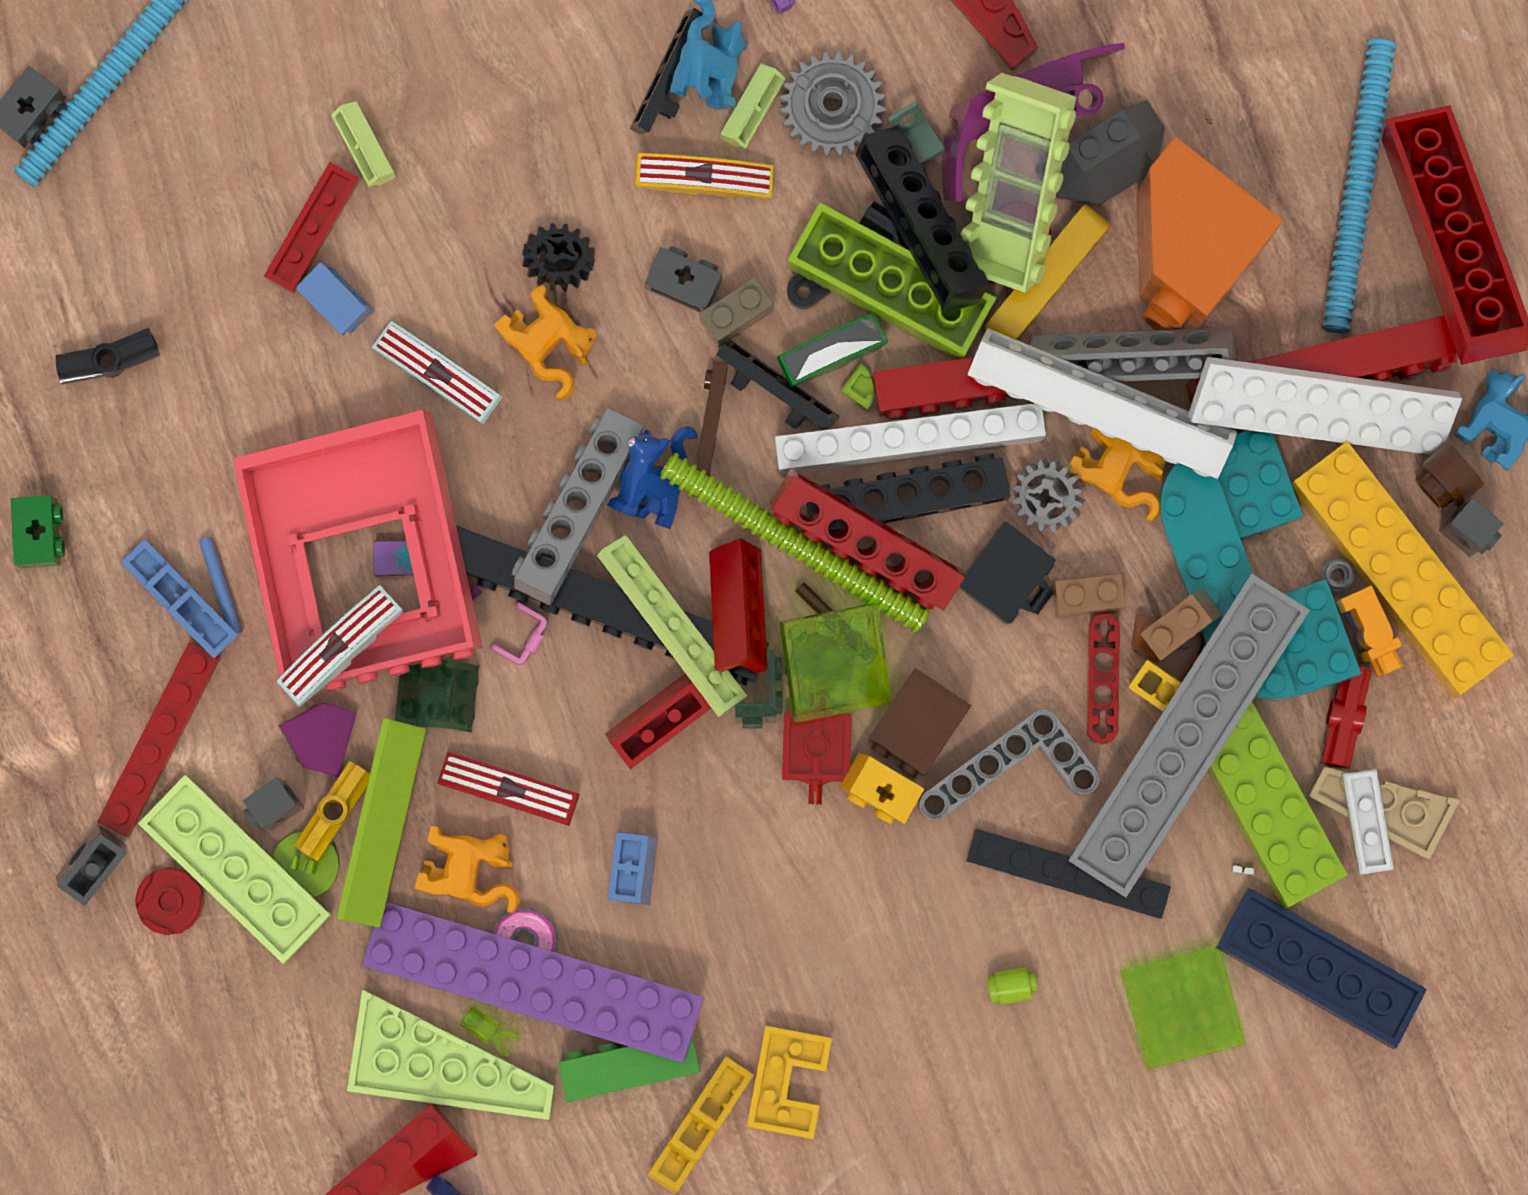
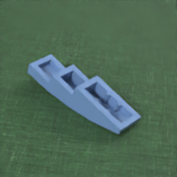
[121,539,238,658]

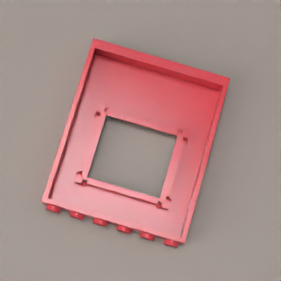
[233,409,483,694]

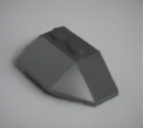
[1035,100,1165,205]

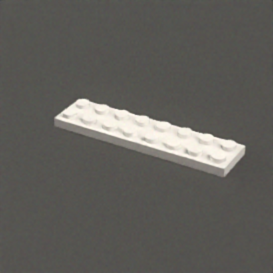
[1188,357,1462,455]

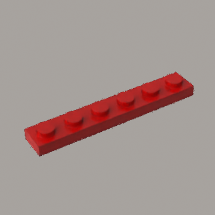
[97,642,221,838]

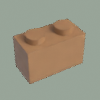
[1052,574,1126,619]
[1140,589,1222,661]

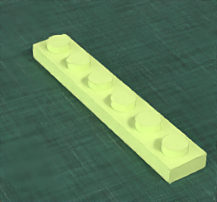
[597,535,747,717]

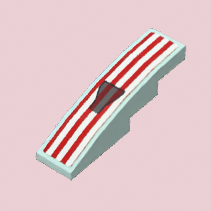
[372,321,502,424]
[277,585,402,707]

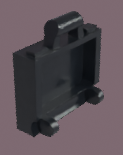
[959,521,1056,624]

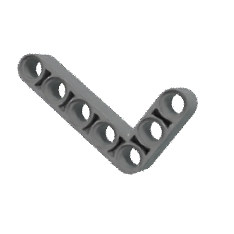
[918,709,1099,821]

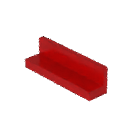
[709,538,768,674]

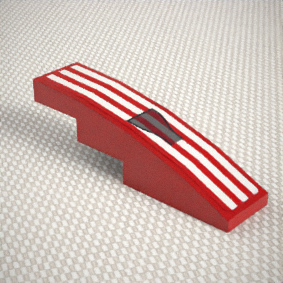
[437,752,580,826]

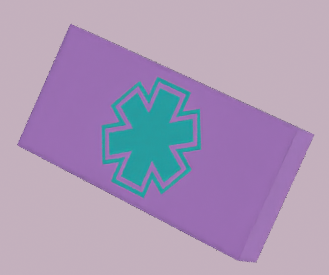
[374,541,414,576]

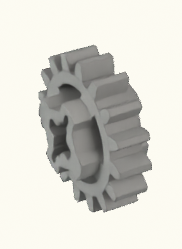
[1012,458,1086,532]

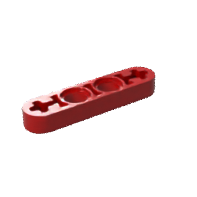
[1087,613,1120,745]

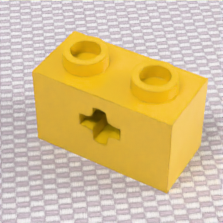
[1128,659,1182,712]
[839,753,924,825]

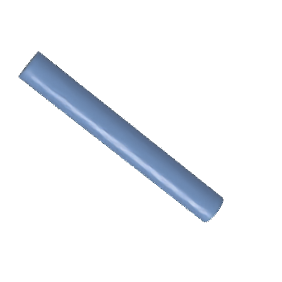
[199,537,243,634]

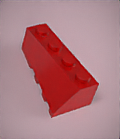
[325,1104,477,1195]

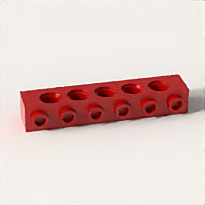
[770,469,965,611]

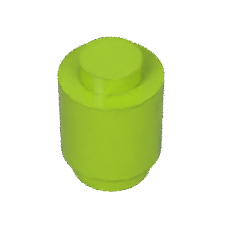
[987,966,1038,1005]

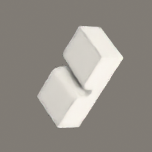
[1231,865,1254,875]

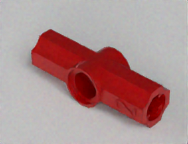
[1320,666,1372,769]

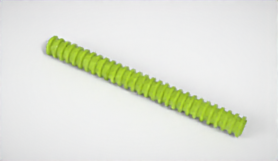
[660,453,930,634]

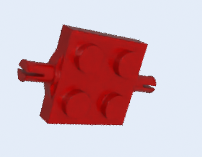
[782,689,851,805]

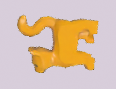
[493,285,597,400]
[1069,427,1166,522]
[414,826,520,913]

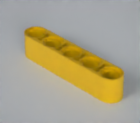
[984,204,1112,340]

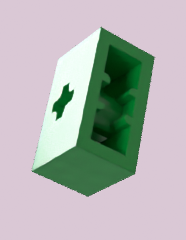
[10,495,65,569]

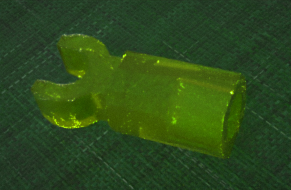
[460,1006,520,1056]

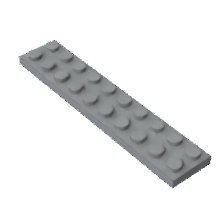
[1069,574,1310,897]

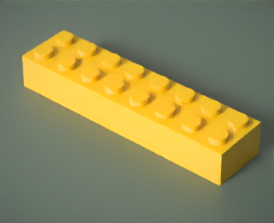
[1292,441,1514,698]

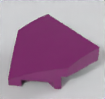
[278,703,357,777]

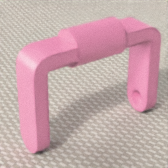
[490,602,548,665]

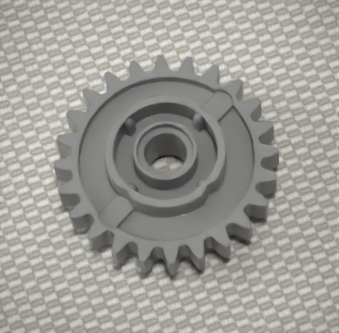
[780,51,886,158]

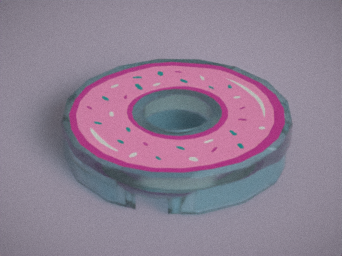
[492,908,558,952]

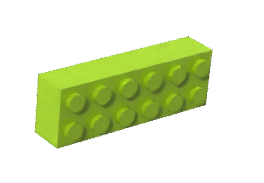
[786,202,996,360]
[1207,702,1348,908]

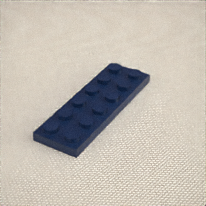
[1215,888,1427,1050]

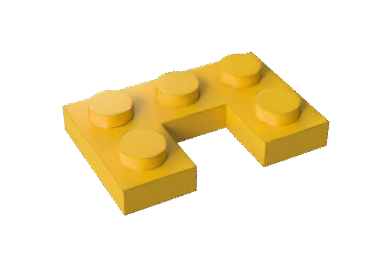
[747,1025,832,1139]

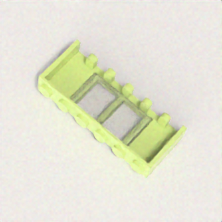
[960,73,1076,293]

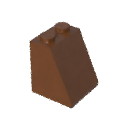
[868,668,972,778]

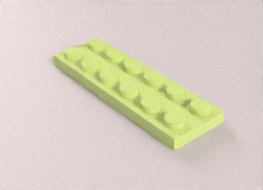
[138,775,332,964]

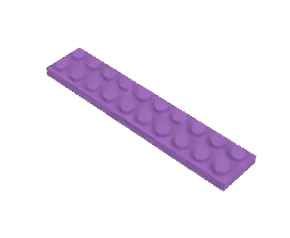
[362,902,705,1063]

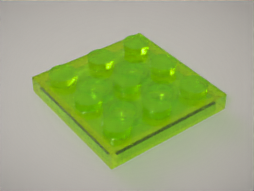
[779,603,892,723]
[1120,946,1246,1070]

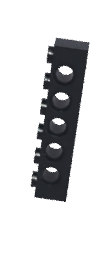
[855,126,989,313]
[806,453,1011,532]

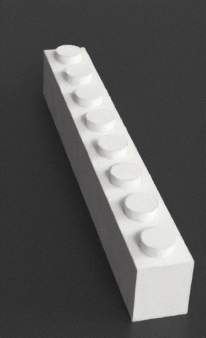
[967,328,1237,479]
[775,403,1046,475]

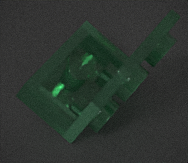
[735,649,783,729]
[395,660,479,733]

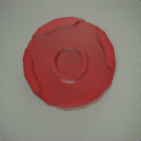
[135,867,204,935]

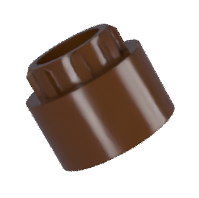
[1415,442,1484,510]

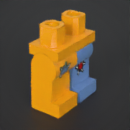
[1335,585,1403,677]

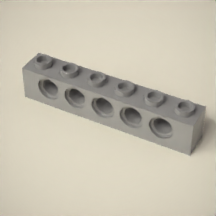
[1030,327,1236,381]
[512,408,643,606]

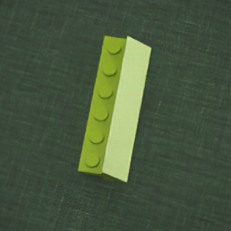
[337,718,426,928]

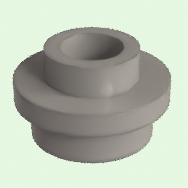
[1320,558,1355,592]

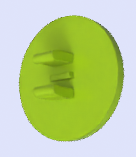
[273,831,339,897]

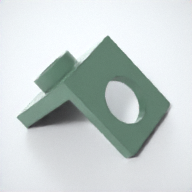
[888,101,946,165]

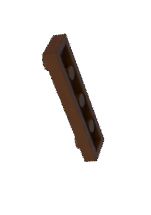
[692,361,728,497]

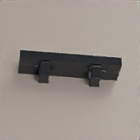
[630,8,702,135]
[716,340,839,430]

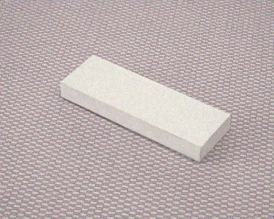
[1341,769,1394,875]

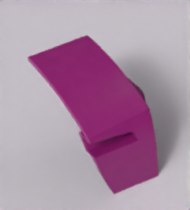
[942,42,1125,202]

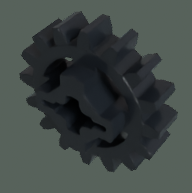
[522,223,595,292]

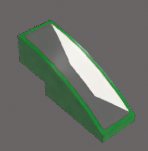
[777,312,888,387]

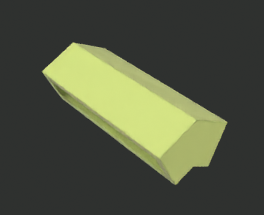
[720,64,786,149]
[331,101,396,187]

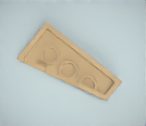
[1307,766,1460,860]

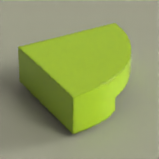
[841,364,874,411]

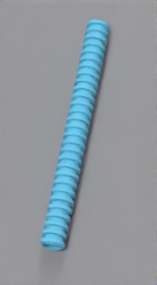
[14,0,189,187]
[1321,38,1397,334]

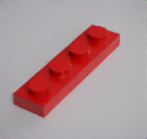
[264,162,360,294]

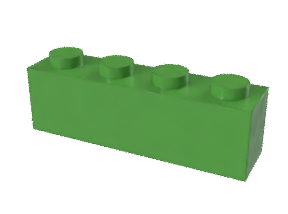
[558,1038,701,1102]

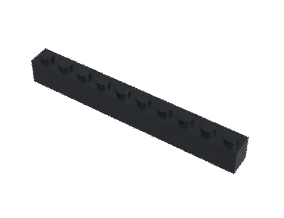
[456,525,769,686]

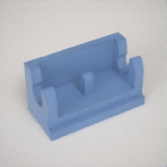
[296,262,375,335]
[608,832,658,905]

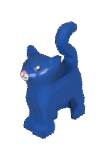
[607,426,698,529]

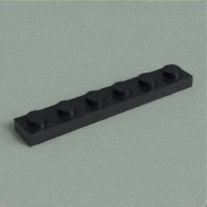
[966,829,1171,919]

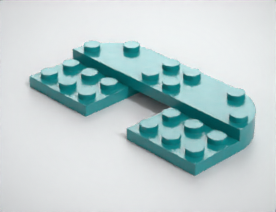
[1161,430,1361,701]

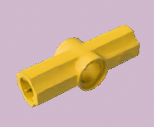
[293,761,370,862]

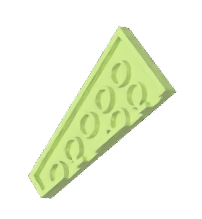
[347,990,555,1120]

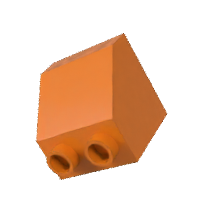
[1136,137,1283,330]

